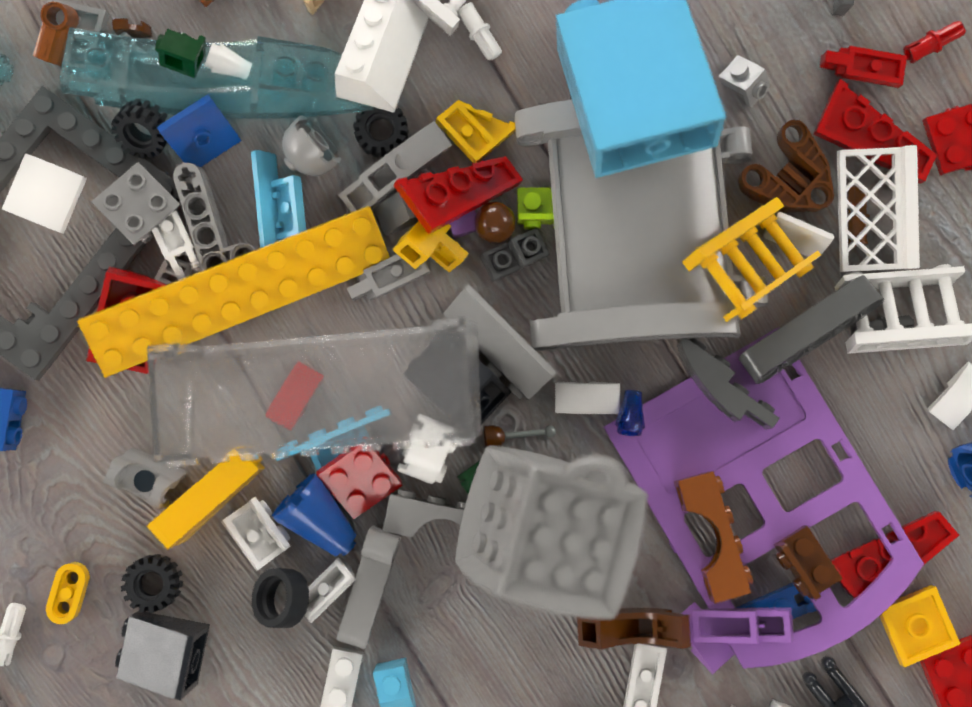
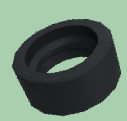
[252,568,309,628]

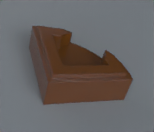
[112,18,152,39]

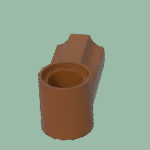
[33,1,79,66]

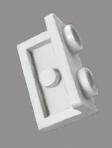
[222,497,290,571]

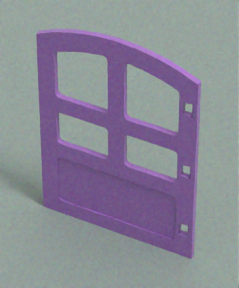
[603,327,924,669]

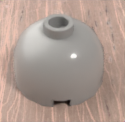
[282,115,341,177]

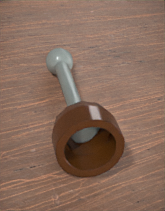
[483,425,556,448]

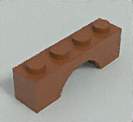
[673,471,753,603]

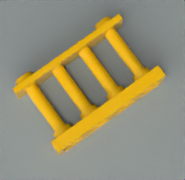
[682,197,821,322]

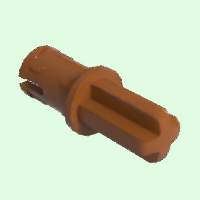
[848,186,870,247]

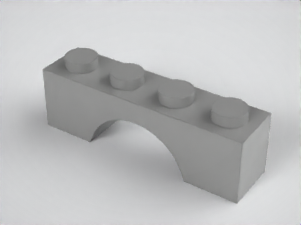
[382,489,466,537]

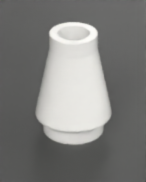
[205,43,252,80]

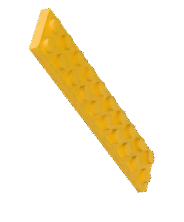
[77,205,390,378]

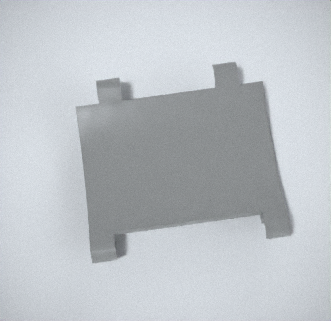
[514,99,769,351]

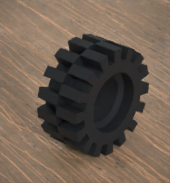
[111,99,168,159]
[353,105,409,159]
[121,554,183,613]

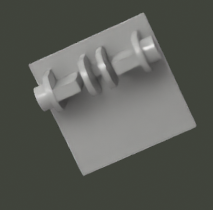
[91,162,180,245]

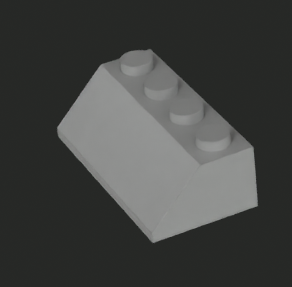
[443,284,557,400]

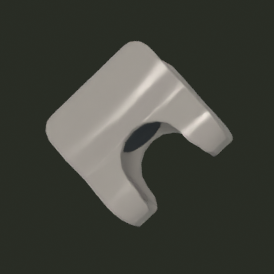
[103,448,187,509]

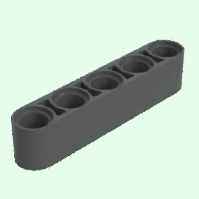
[738,275,884,384]

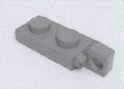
[347,254,430,301]

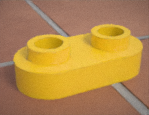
[46,562,90,624]

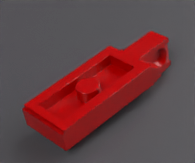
[819,45,907,88]

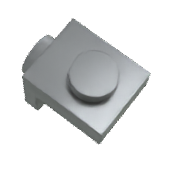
[719,55,770,107]

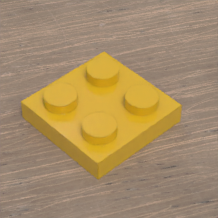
[879,585,960,668]

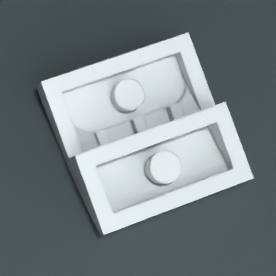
[2,153,87,234]

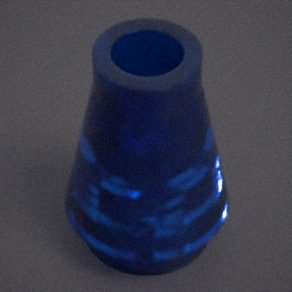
[615,390,645,436]

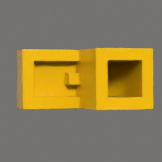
[392,222,469,273]

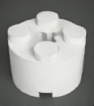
[397,414,459,484]

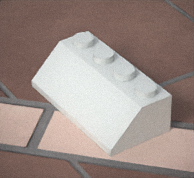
[335,0,428,113]

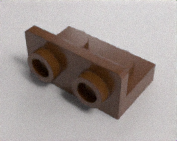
[774,525,843,600]

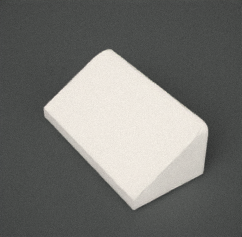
[763,212,834,259]
[305,557,356,623]

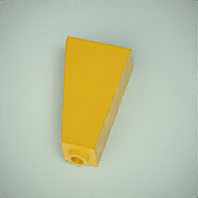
[147,446,265,549]

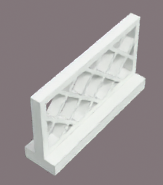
[837,145,920,272]

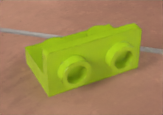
[517,187,554,230]

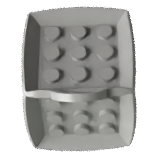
[455,445,648,620]

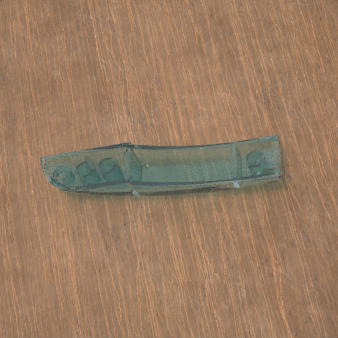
[59,27,375,119]

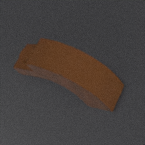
[577,608,691,650]

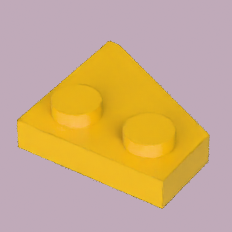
[435,100,516,163]

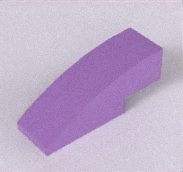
[692,607,793,644]

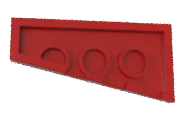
[813,78,937,184]
[393,156,523,235]
[830,511,960,600]

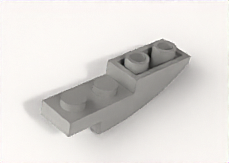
[339,121,453,212]

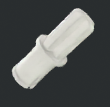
[457,2,502,60]
[0,603,26,666]

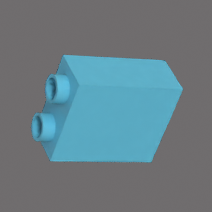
[556,0,726,178]

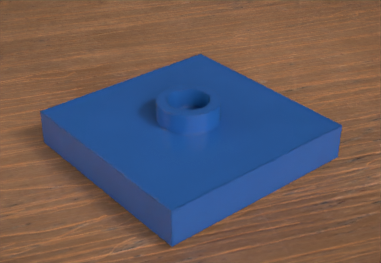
[157,94,242,167]

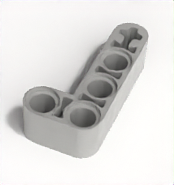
[173,163,259,271]
[336,526,402,649]

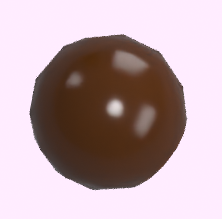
[475,202,515,243]

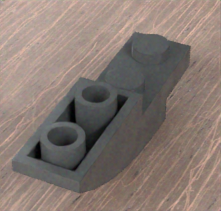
[677,338,780,430]

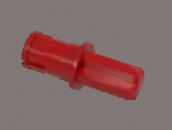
[903,21,966,64]

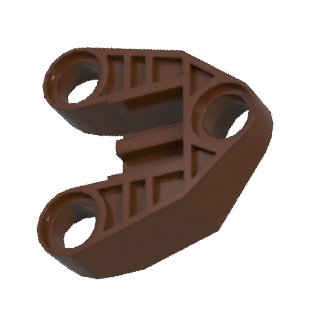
[738,120,834,213]

